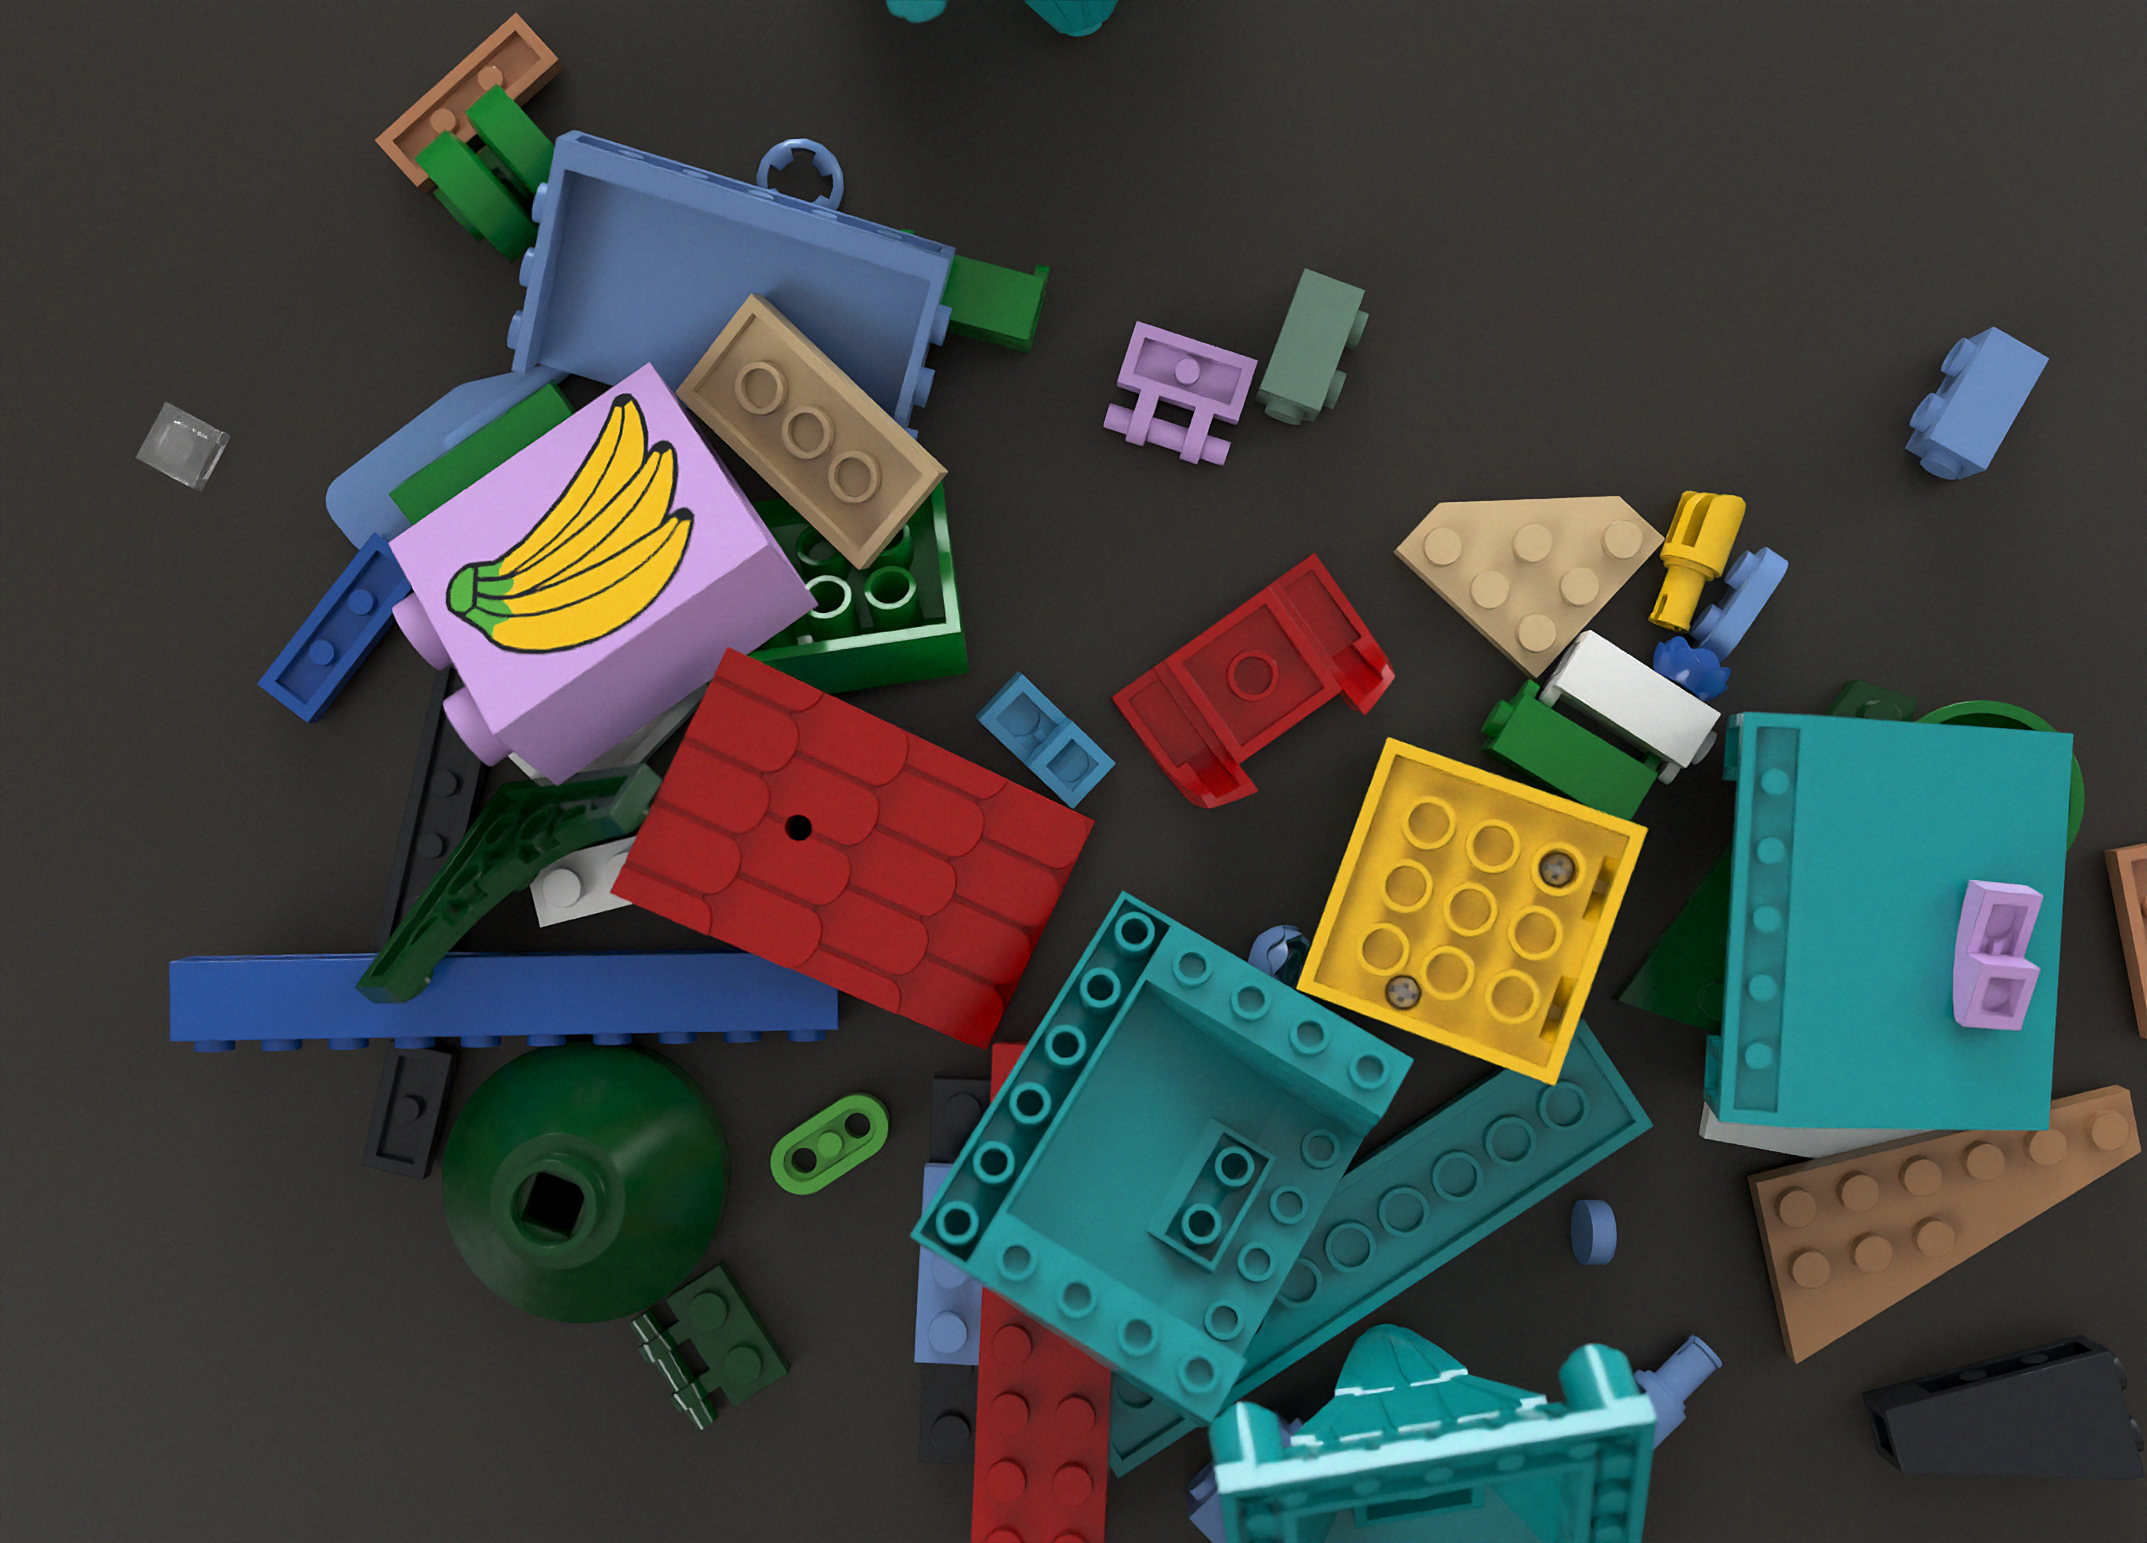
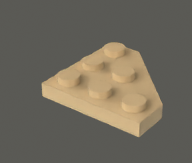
[1393,496,1665,680]

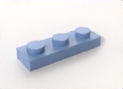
[914,1163,982,1366]

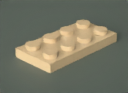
[674,294,948,570]

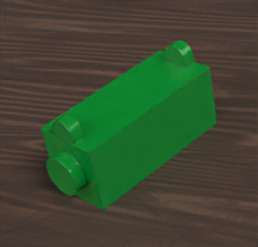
[901,228,1050,354]
[1481,679,1661,822]

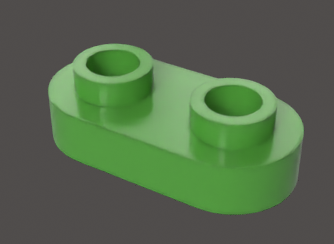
[771,1092,890,1195]

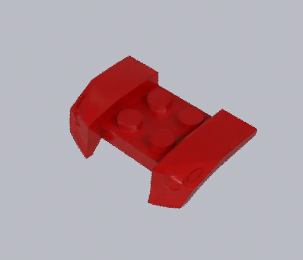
[1110,553,1395,809]

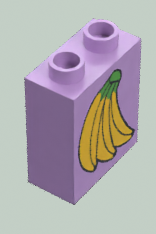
[388,362,818,786]

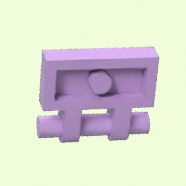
[1103,321,1258,466]

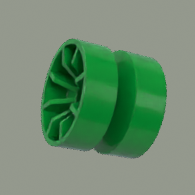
[414,83,555,264]

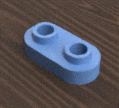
[1688,547,1788,663]

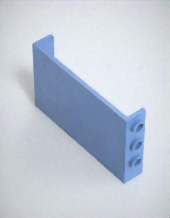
[507,130,956,440]

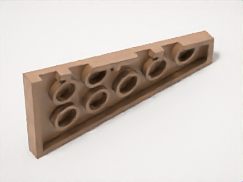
[1747,1085,2142,1364]

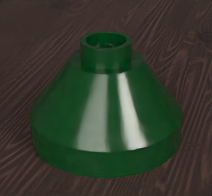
[441,1036,731,1324]

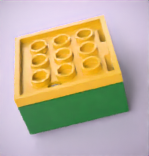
[1296,737,1648,1086]

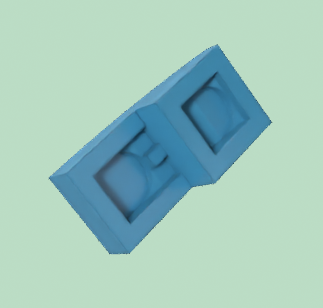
[975,671,1116,810]

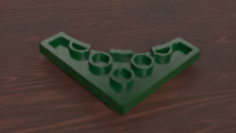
[354,763,663,1003]

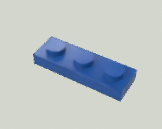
[257,532,414,724]

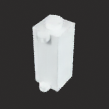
[1538,630,1721,785]

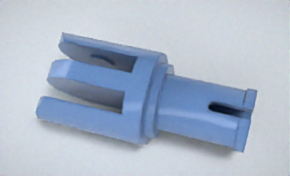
[1633,1334,1723,1450]

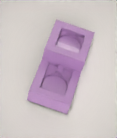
[1953,880,2044,1031]

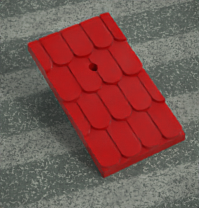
[610,646,1095,1050]

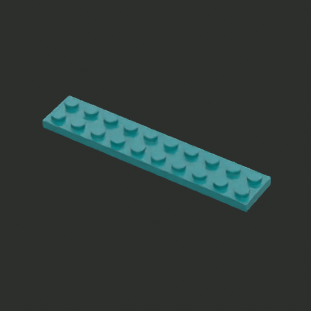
[1110,1017,1654,1479]

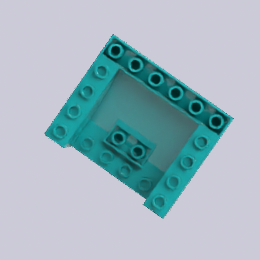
[1703,712,2073,1131]
[910,890,1414,1428]

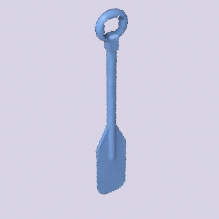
[325,138,844,550]

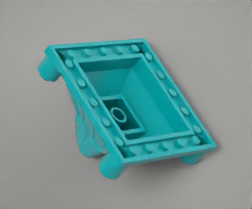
[1208,1324,1657,1543]

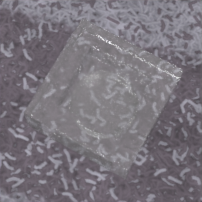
[135,402,231,491]

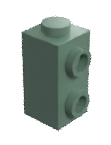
[1254,268,1369,425]

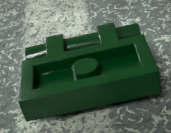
[629,1260,791,1431]

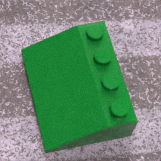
[706,480,970,694]

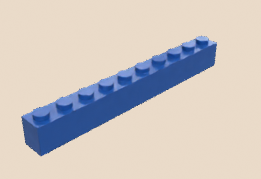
[169,948,840,1052]

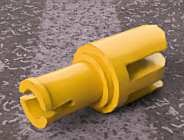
[1648,491,1746,633]

